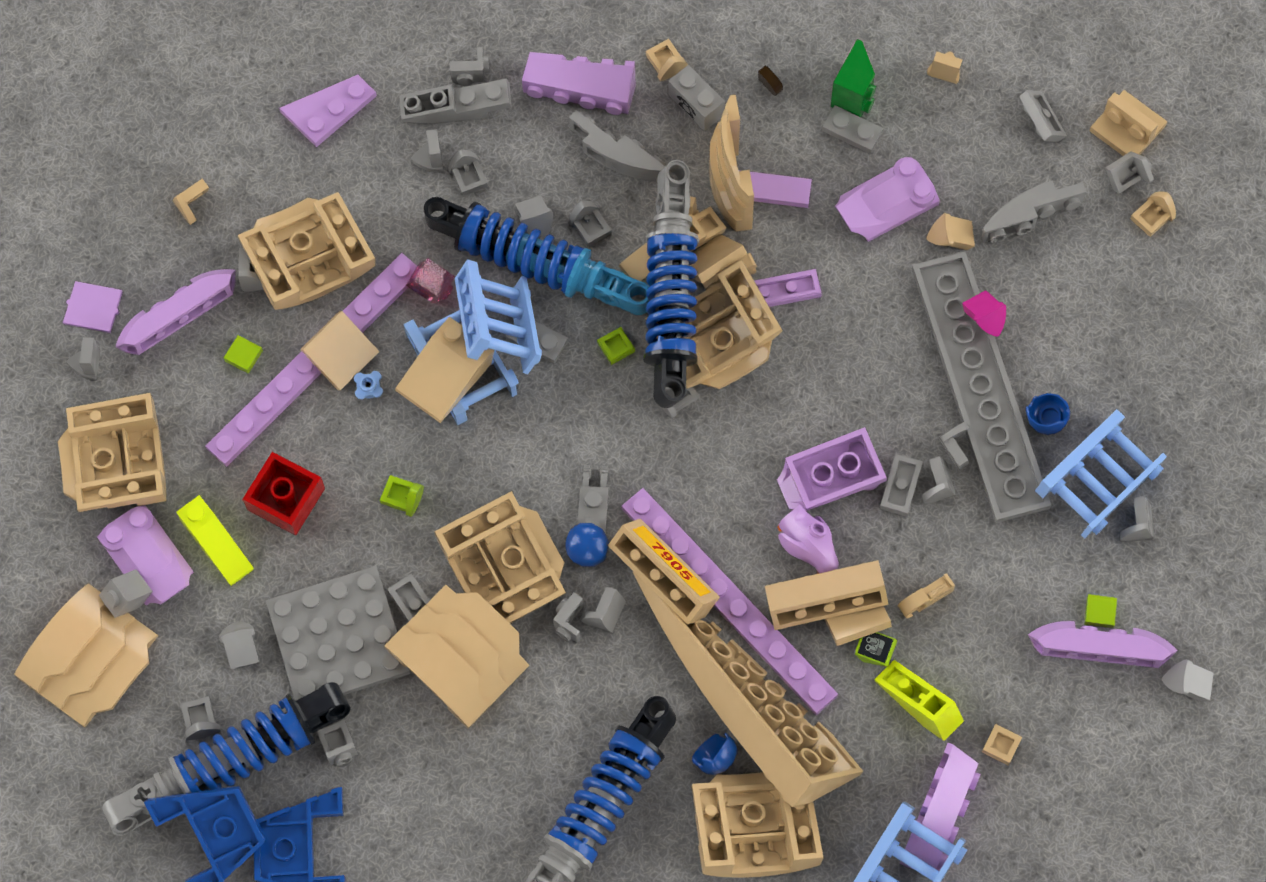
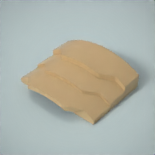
[709,95,754,232]
[238,192,375,310]
[645,260,783,389]
[58,393,166,512]
[434,491,566,624]
[14,583,158,727]
[384,585,529,729]
[691,772,823,878]

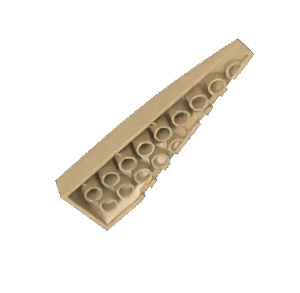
[633,572,863,807]

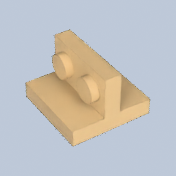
[1090,90,1168,156]

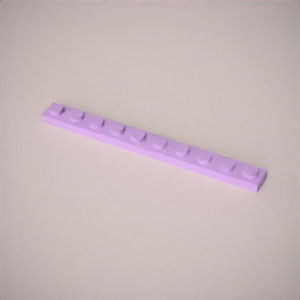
[205,253,422,467]
[622,488,838,715]

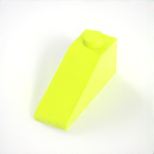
[176,495,254,586]
[874,660,964,741]

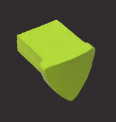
[380,475,424,517]

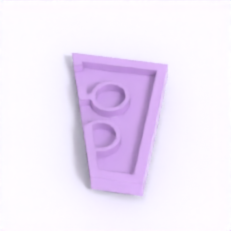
[279,75,377,147]

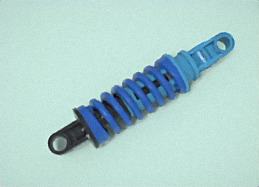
[424,197,649,315]

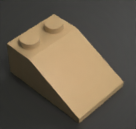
[395,317,494,423]

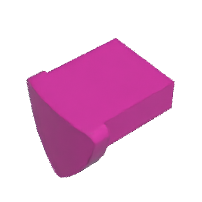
[962,290,1006,337]

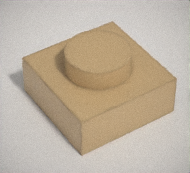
[982,724,1022,766]

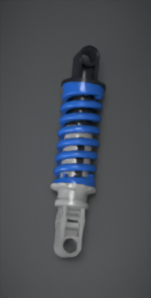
[643,160,699,408]
[102,682,351,836]
[526,696,676,882]

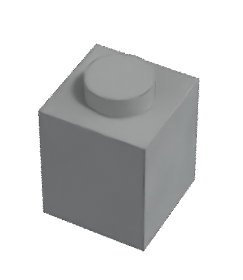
[99,569,153,618]

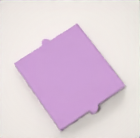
[63,281,123,333]

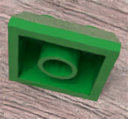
[830,39,877,117]

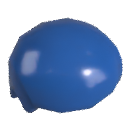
[1026,393,1071,435]
[565,523,609,567]
[692,733,738,775]

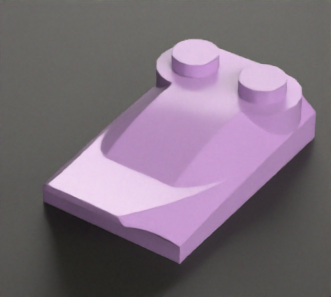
[835,157,940,242]
[777,427,887,511]
[97,505,194,605]

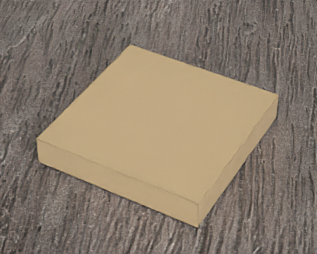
[689,234,747,283]
[300,311,379,390]
[825,606,892,646]

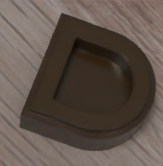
[758,65,783,96]

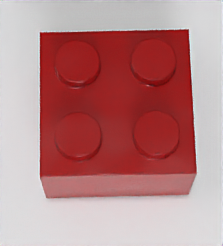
[242,452,325,536]

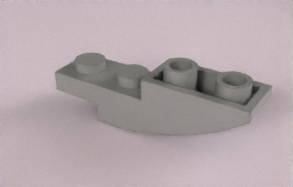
[399,78,512,123]
[569,110,666,182]
[981,180,1086,243]

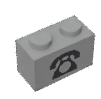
[668,65,725,131]

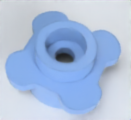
[354,371,383,399]

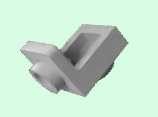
[450,47,489,86]
[1105,151,1154,193]
[553,592,584,643]
[317,720,358,766]

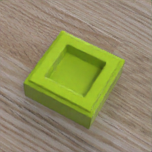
[597,327,635,365]
[224,335,263,374]
[1084,594,1117,628]

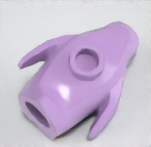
[777,504,839,574]

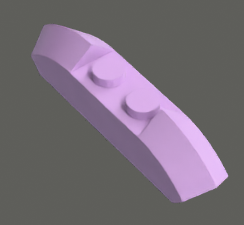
[116,269,236,355]
[1028,621,1178,668]

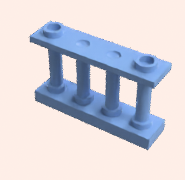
[455,259,542,374]
[403,310,519,425]
[1035,409,1167,539]
[854,802,967,882]

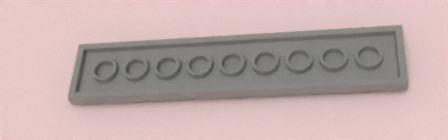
[912,251,1052,523]

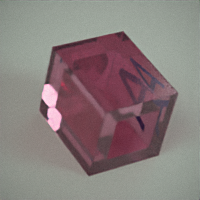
[406,258,455,303]

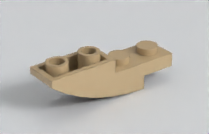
[619,207,727,282]

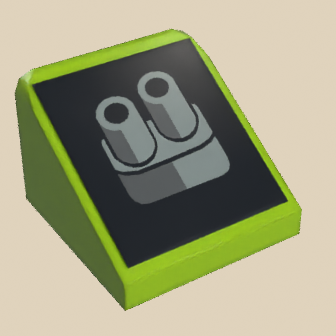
[855,632,897,667]

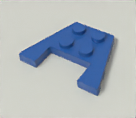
[144,786,266,882]
[254,787,346,882]

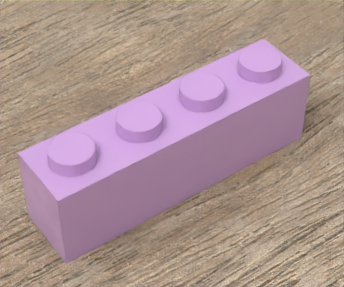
[522,52,636,115]
[899,743,981,871]

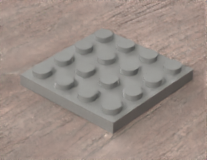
[266,566,410,701]

